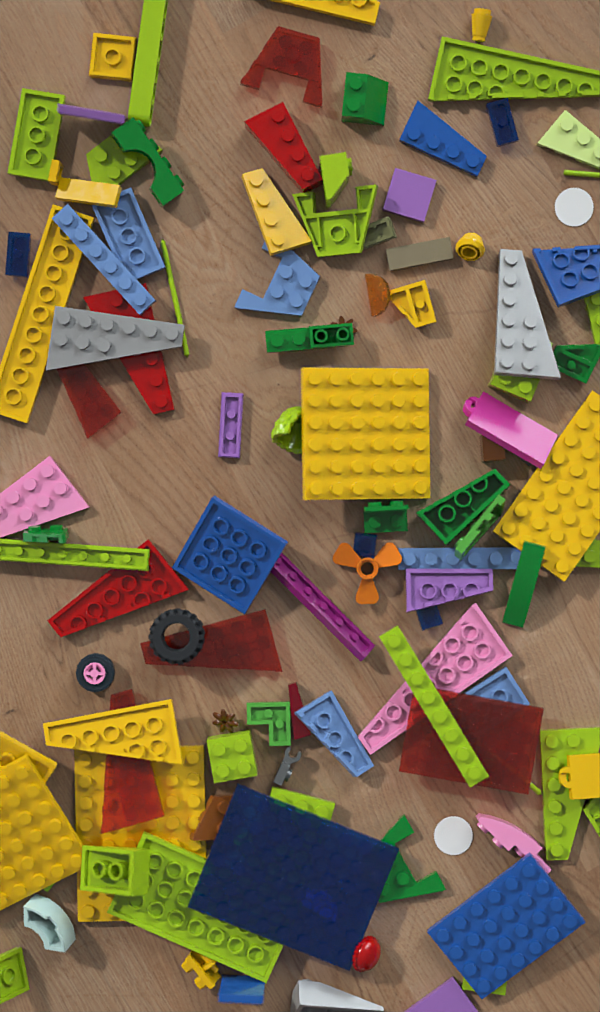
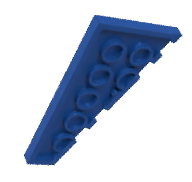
[532,245,600,308]

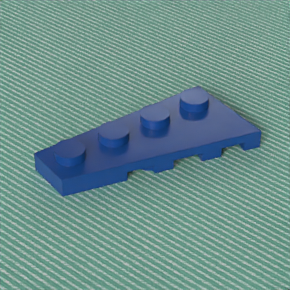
[399,101,487,177]

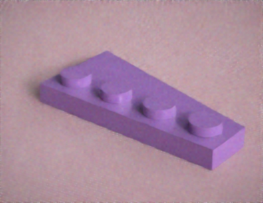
[405,569,493,613]

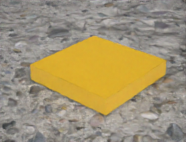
[89,33,137,82]

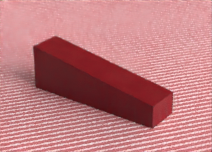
[288,682,311,740]

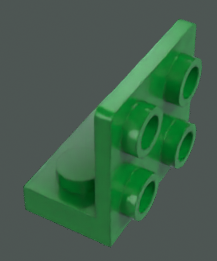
[363,501,409,533]

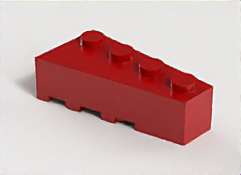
[244,102,322,193]

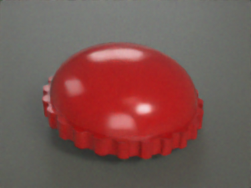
[352,936,381,972]

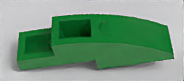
[265,323,354,353]

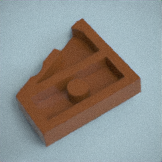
[190,795,234,841]

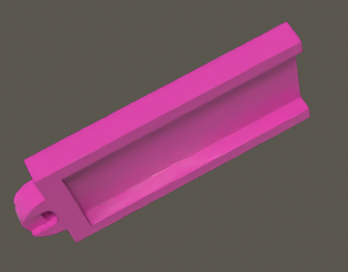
[463,391,558,469]

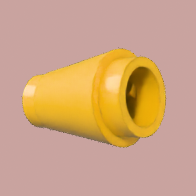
[471,8,493,42]

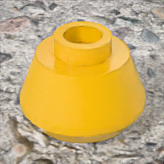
[455,233,485,261]

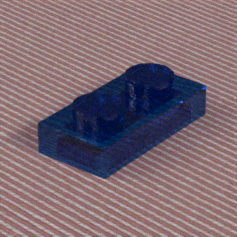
[486,98,519,147]
[5,232,32,278]

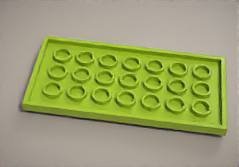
[107,831,303,983]

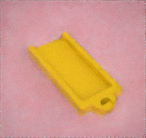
[558,753,600,800]

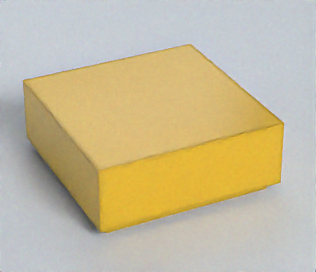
[48,159,64,186]

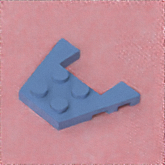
[234,242,320,317]

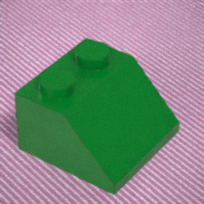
[341,72,389,126]

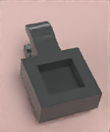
[274,746,301,786]

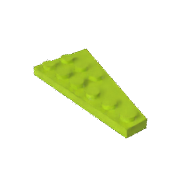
[539,727,600,861]

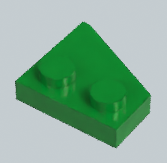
[553,344,600,384]
[23,525,69,543]

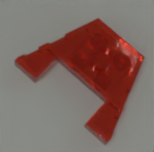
[240,26,322,108]

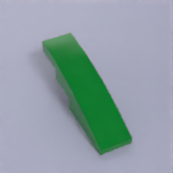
[502,541,546,628]

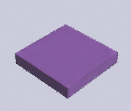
[382,168,436,223]

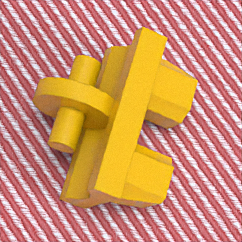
[181,950,221,990]

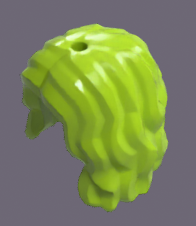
[271,406,302,454]

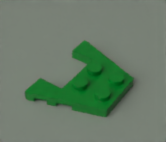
[358,814,446,903]

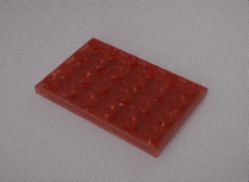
[399,688,544,795]

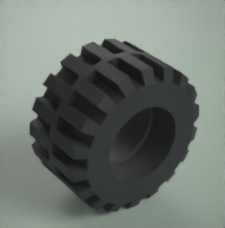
[149,608,205,665]

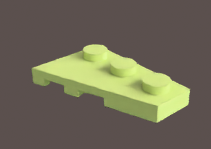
[536,110,600,170]

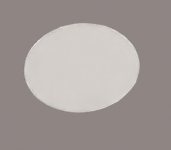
[555,188,594,226]
[434,816,473,855]

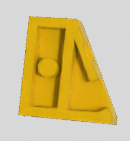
[385,280,437,328]

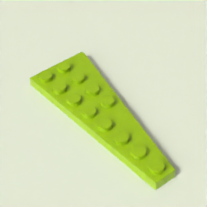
[428,36,600,102]

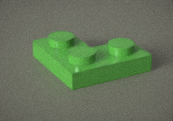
[247,701,291,746]

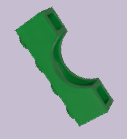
[110,117,184,207]

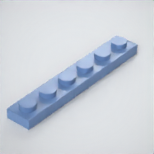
[52,204,156,316]
[398,547,521,570]

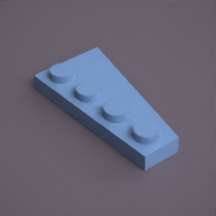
[294,690,374,777]

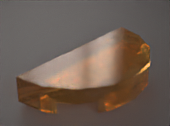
[365,274,390,317]

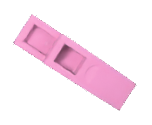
[476,813,552,874]

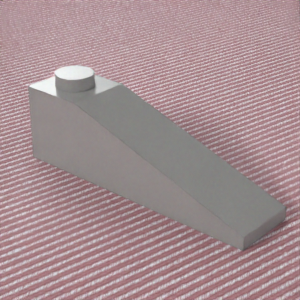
[290,979,384,1012]

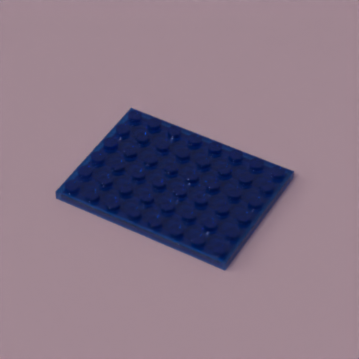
[188,783,399,971]

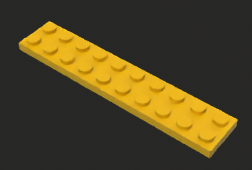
[0,204,95,423]

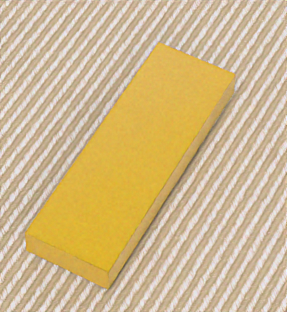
[55,177,122,208]

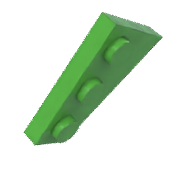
[454,495,506,560]

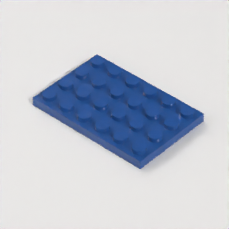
[427,852,585,999]

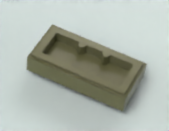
[362,216,397,251]

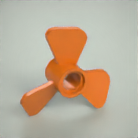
[333,542,402,604]

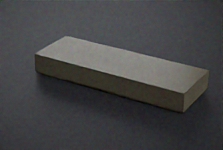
[386,237,454,271]

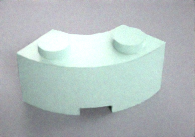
[23,894,76,953]

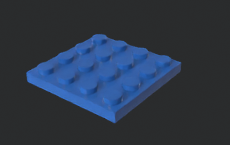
[172,495,288,614]

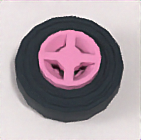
[76,653,115,692]

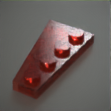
[57,364,122,439]

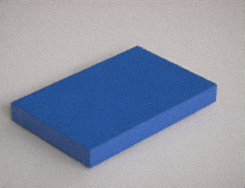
[218,974,265,1005]

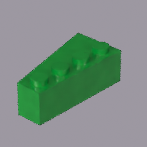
[416,469,510,546]

